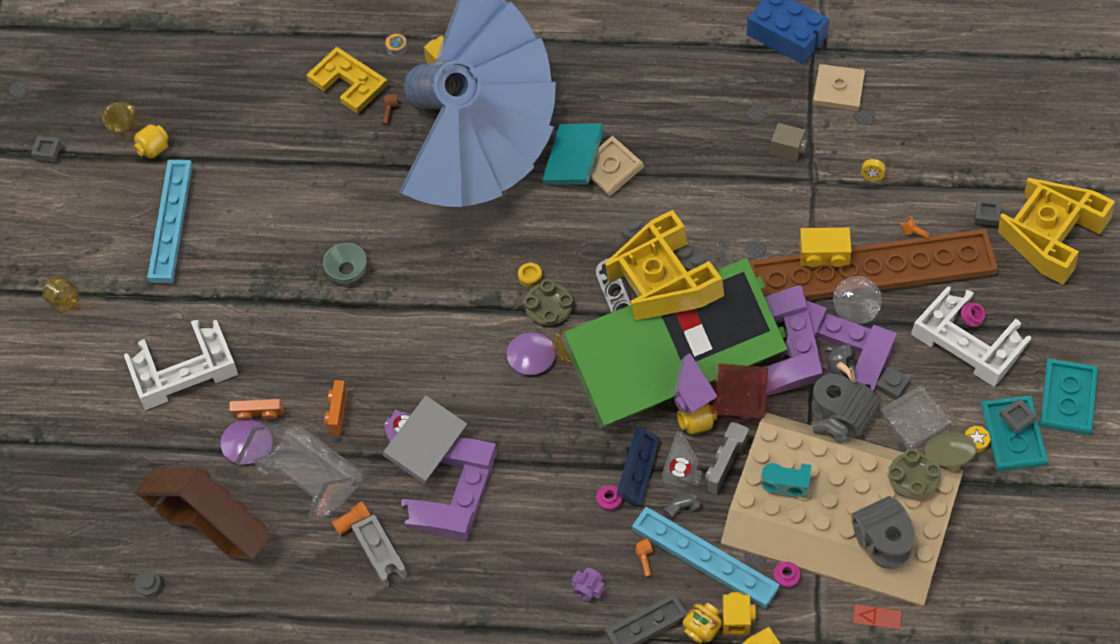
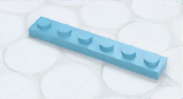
[147,160,193,283]
[632,507,780,609]

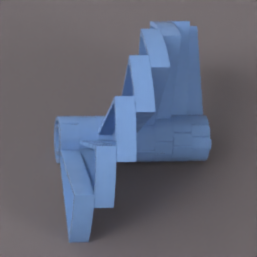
[398,0,556,207]

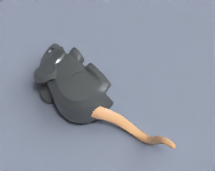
[825,343,856,383]

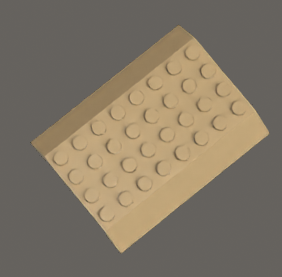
[721,413,964,607]

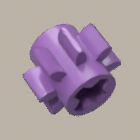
[571,568,605,601]

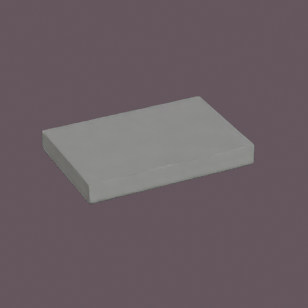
[382,395,467,484]

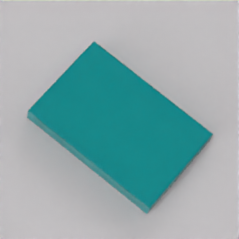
[543,123,604,185]
[1039,359,1098,436]
[980,395,1049,472]

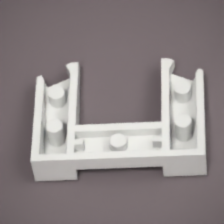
[911,287,1031,387]
[124,320,238,410]

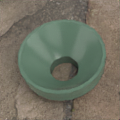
[323,243,367,284]

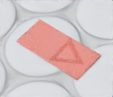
[853,605,901,629]

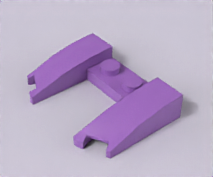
[748,285,824,396]
[780,301,897,393]
[401,437,497,542]

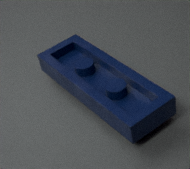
[616,426,660,506]

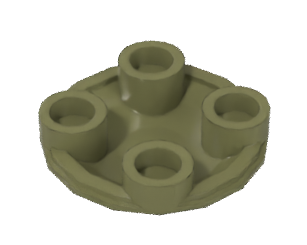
[524,279,573,326]
[925,432,977,472]
[888,449,941,498]

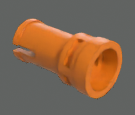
[332,501,371,536]

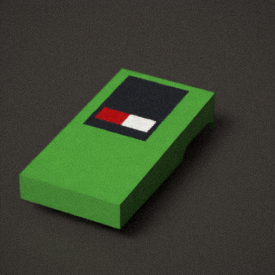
[561,258,788,428]

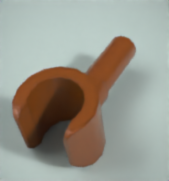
[383,94,398,125]

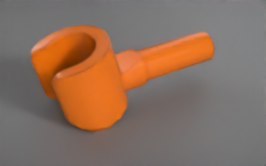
[900,217,929,238]
[635,539,653,578]

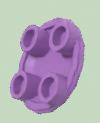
[507,332,555,376]
[220,420,270,465]

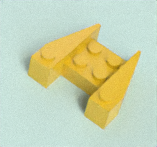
[998,178,1115,285]
[605,210,724,321]

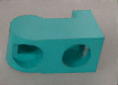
[761,463,812,498]

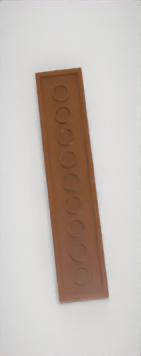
[749,229,998,301]

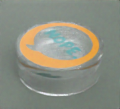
[385,33,408,56]

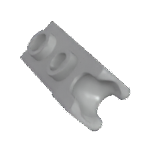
[705,422,749,495]
[351,515,407,588]

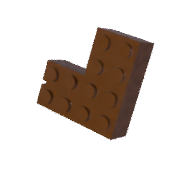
[135,467,271,559]

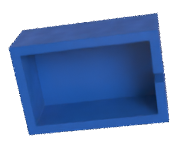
[747,0,830,65]

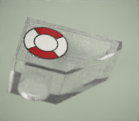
[662,431,702,493]

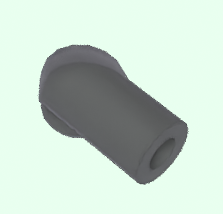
[812,418,848,443]
[662,492,701,519]

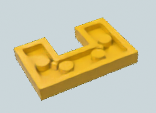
[306,47,388,114]

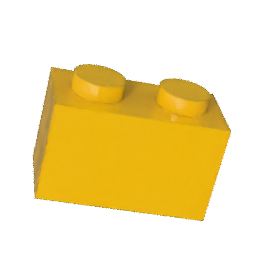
[799,227,851,267]

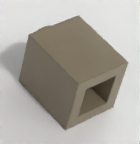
[770,123,808,162]

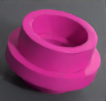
[961,302,985,327]
[596,485,622,511]
[774,562,800,588]

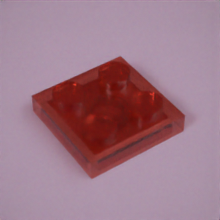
[712,363,768,418]

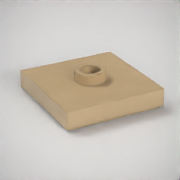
[813,64,865,111]
[590,136,644,197]

